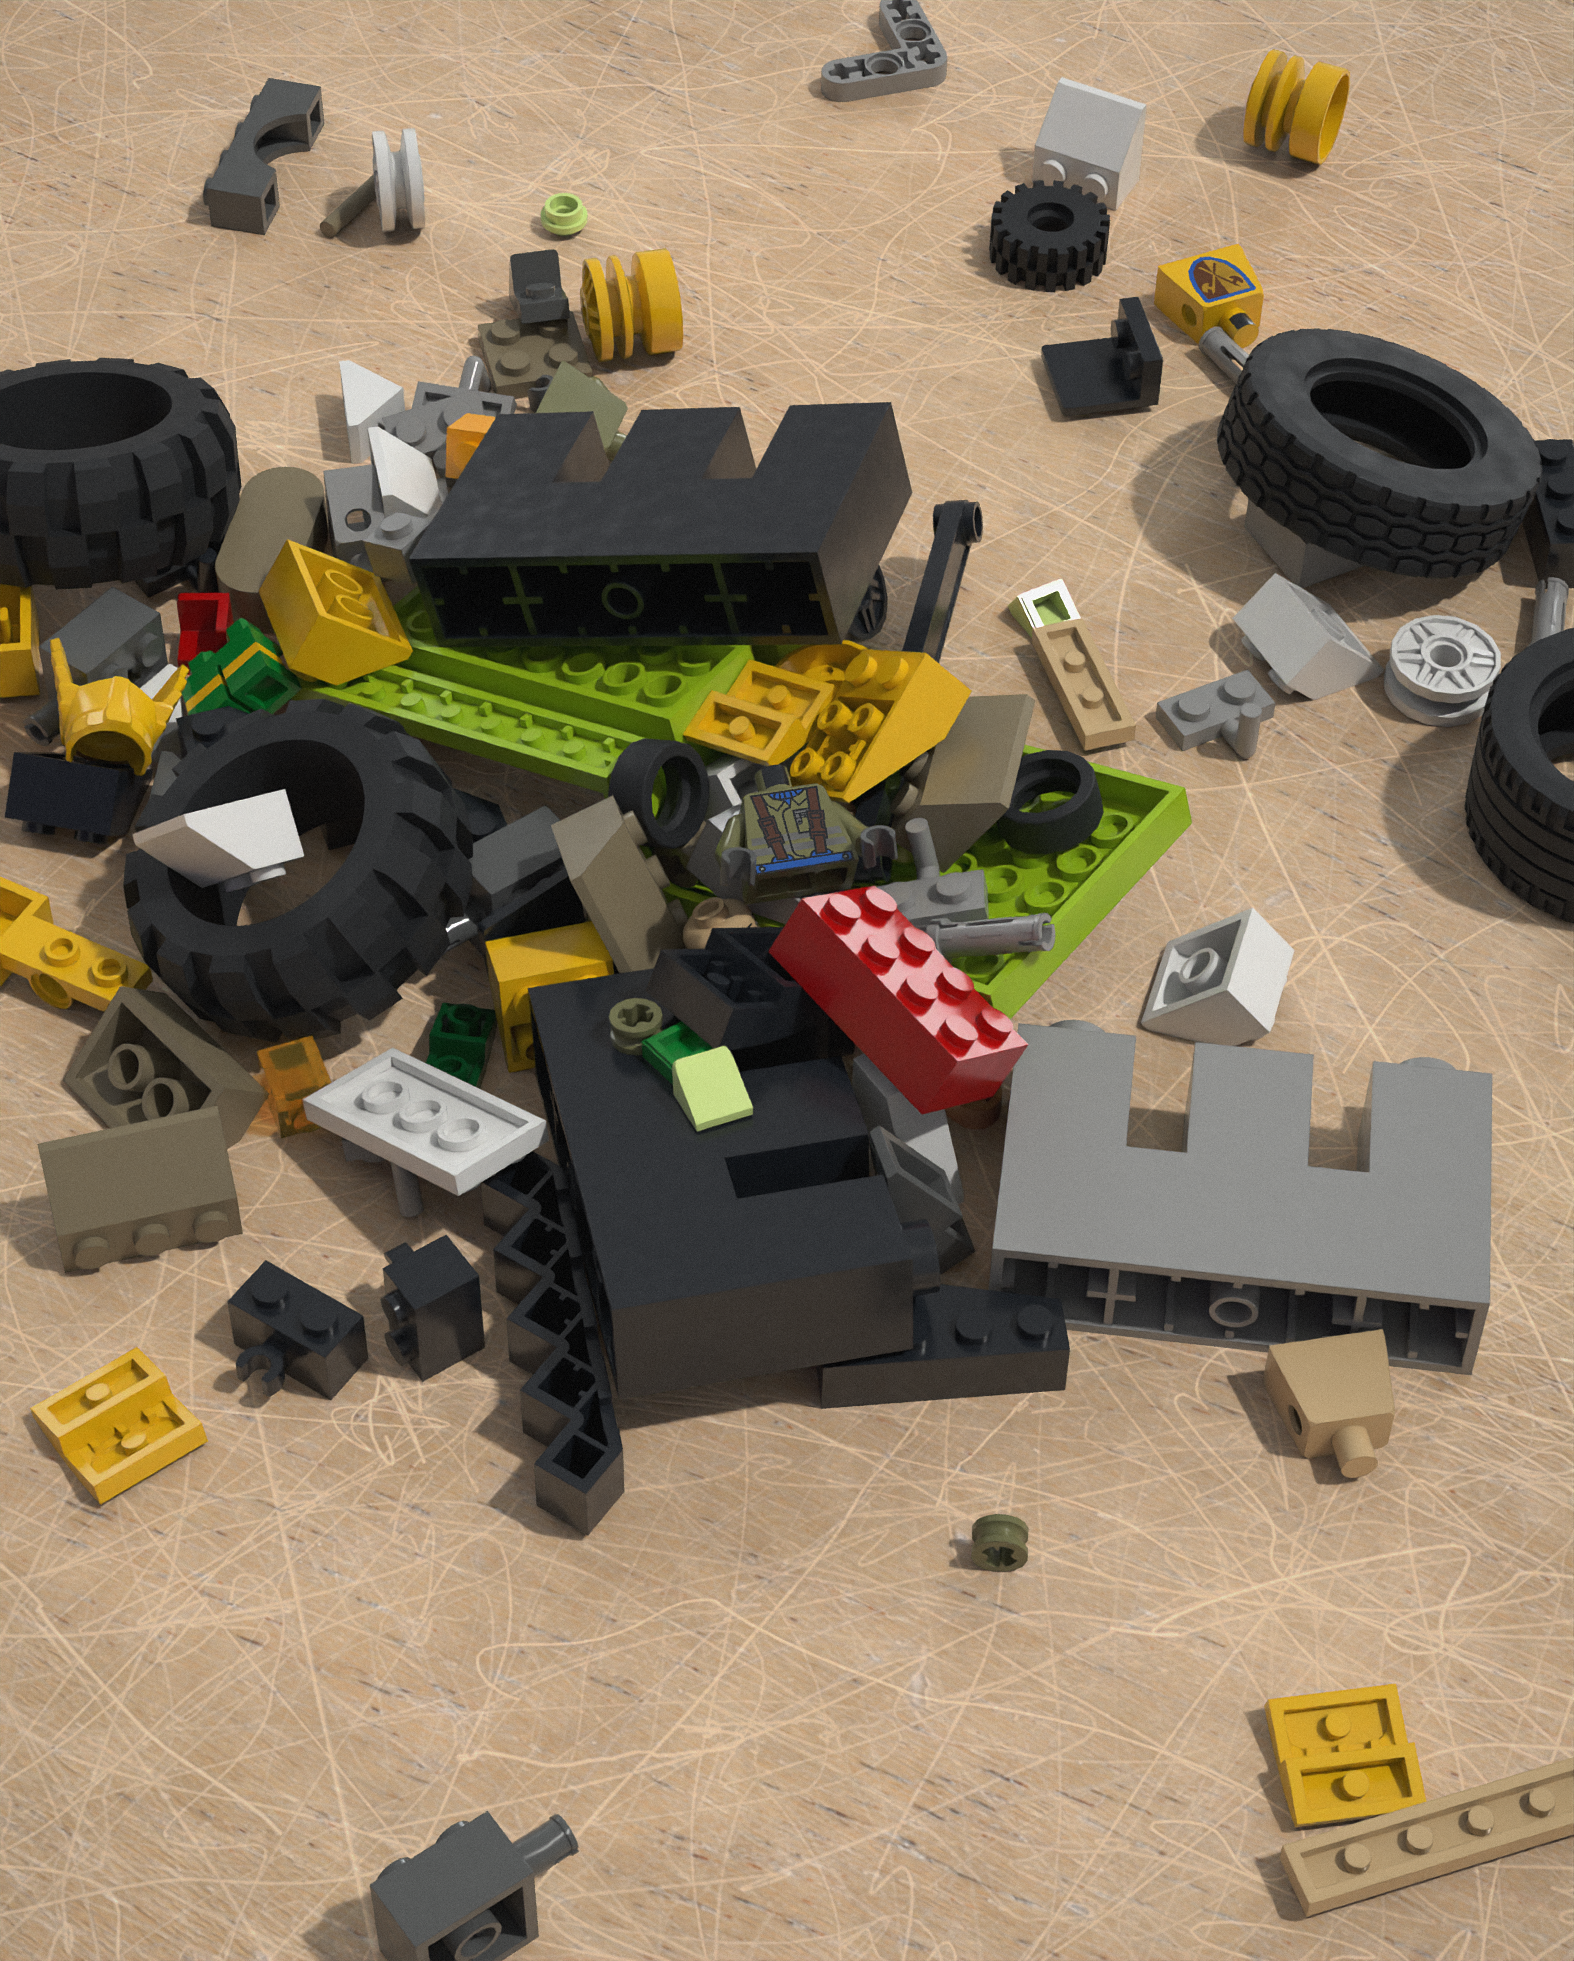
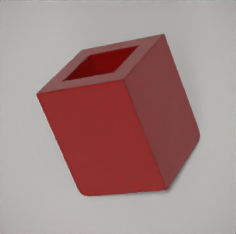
[177,593,234,675]

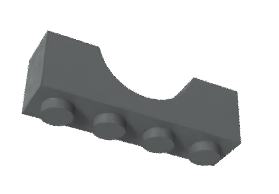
[203,78,324,235]

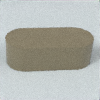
[215,467,329,634]

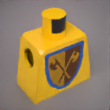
[1154,244,1264,348]

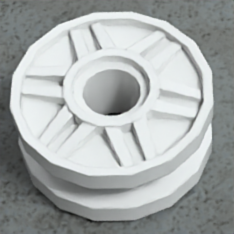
[372,128,425,232]
[1384,615,1501,727]

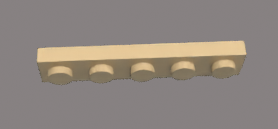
[1279,1757,1574,1917]

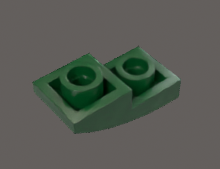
[425,1002,498,1089]

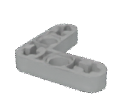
[821,0,947,102]

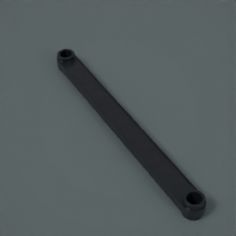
[852,500,983,887]

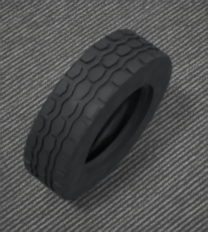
[1217,328,1542,579]

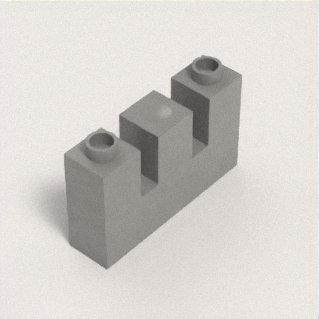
[989,1020,1492,1375]

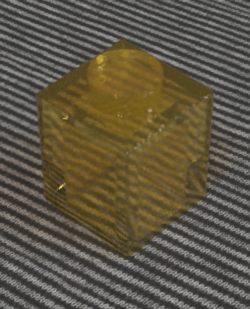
[256,1036,332,1139]

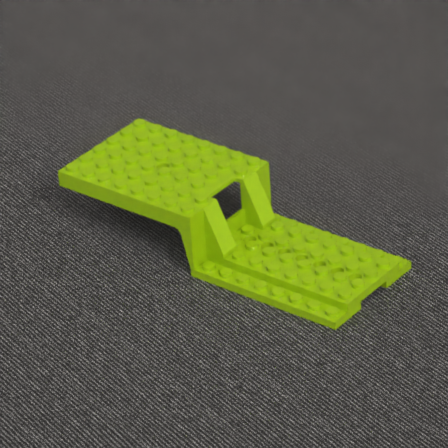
[290,586,1192,1019]

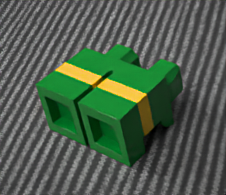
[182,618,302,715]

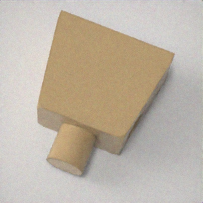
[1263,1329,1395,1478]

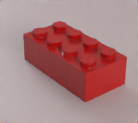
[768,886,1029,1115]

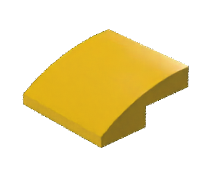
[683,659,838,767]
[30,1347,208,1505]
[1264,1684,1427,1827]

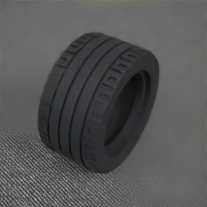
[1465,628,1574,923]

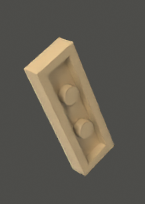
[1032,618,1136,751]

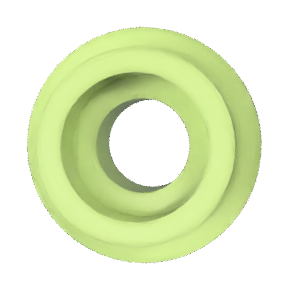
[541,193,588,236]

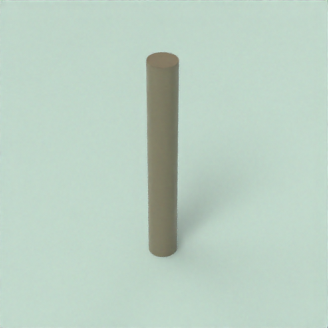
[320,150,400,238]

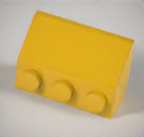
[259,539,413,686]

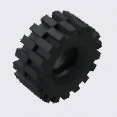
[989,180,1110,292]

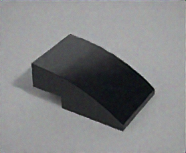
[646,927,829,1050]

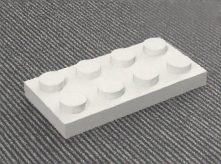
[302,1048,549,1196]

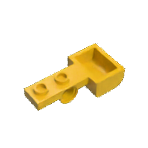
[0,877,153,1012]

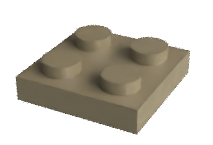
[478,311,593,399]

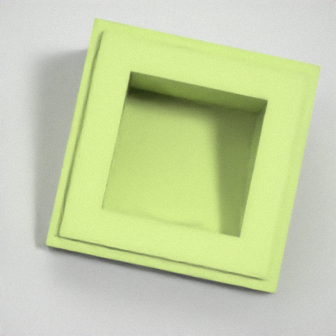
[1008,579,1080,638]
[672,1046,753,1131]

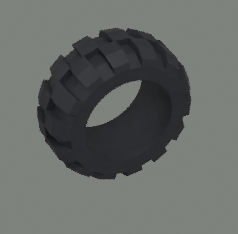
[0,358,242,590]
[123,699,473,1043]

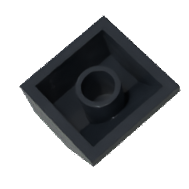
[5,752,153,844]

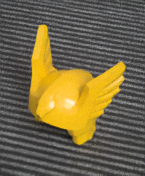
[50,638,189,776]

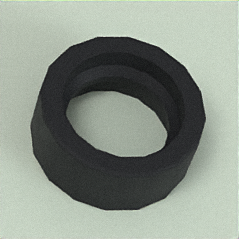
[608,738,709,849]
[996,750,1104,855]

